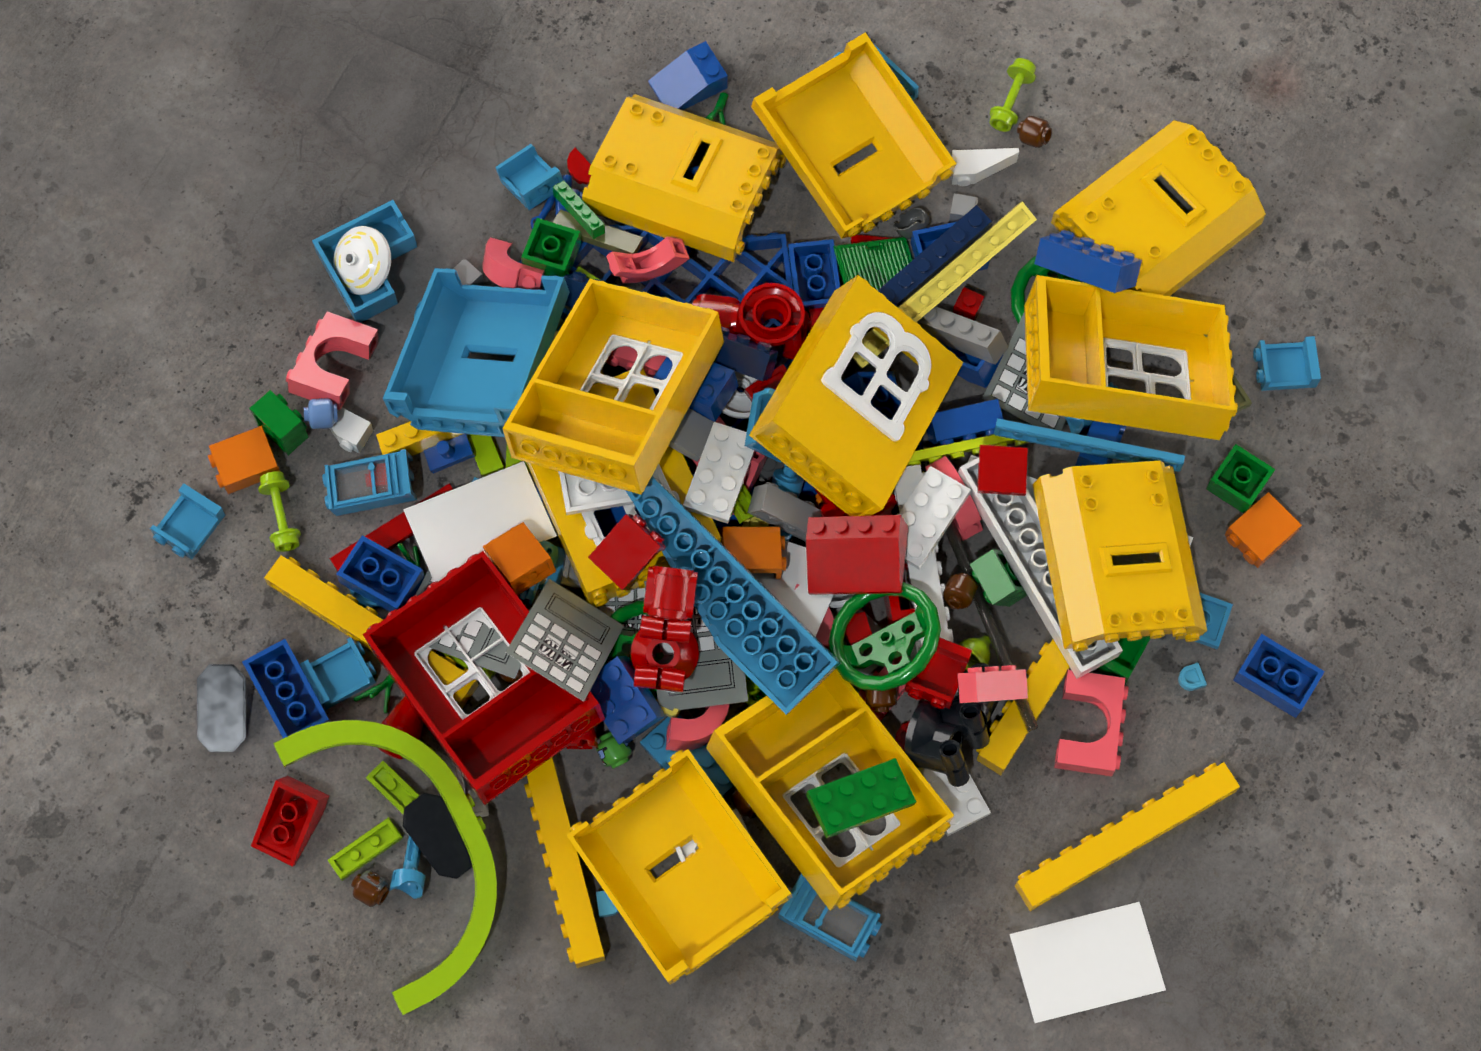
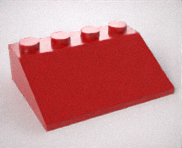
[806,515,908,595]

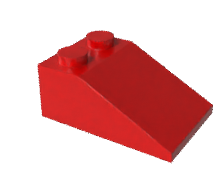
[251,775,330,867]

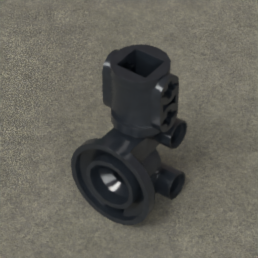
[905,663,999,787]

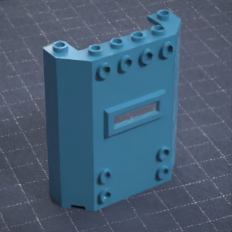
[383,268,570,437]

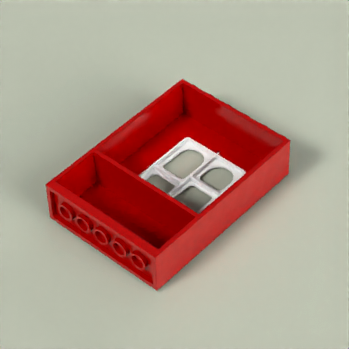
[363,551,605,805]

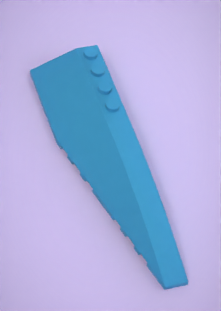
[625,476,841,715]

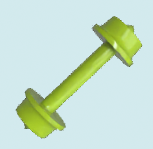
[989,58,1036,132]
[258,471,301,552]

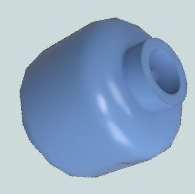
[304,398,338,429]

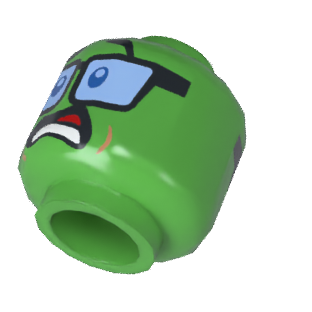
[596,732,632,769]

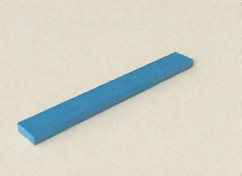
[994,418,1185,472]

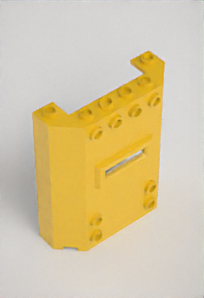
[751,32,956,239]
[582,94,787,262]
[1051,120,1266,296]
[1032,461,1207,652]
[566,749,792,985]

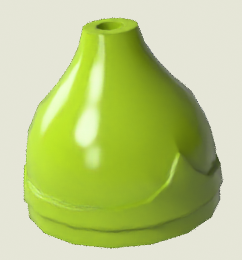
[958,636,991,671]

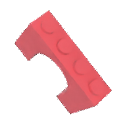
[286,311,378,410]
[1054,670,1128,777]

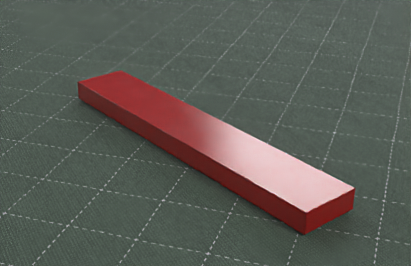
[329,484,453,571]

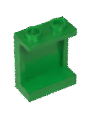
[1096,636,1150,684]

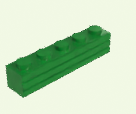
[553,180,605,239]

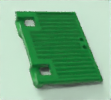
[833,237,913,291]

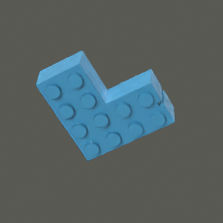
[312,200,417,323]

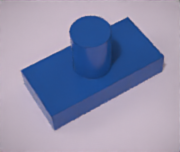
[424,434,475,474]

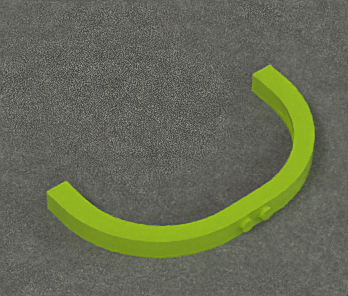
[273,720,497,1015]

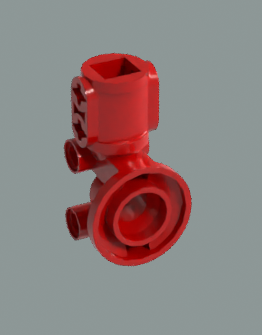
[692,283,809,360]
[631,566,699,692]

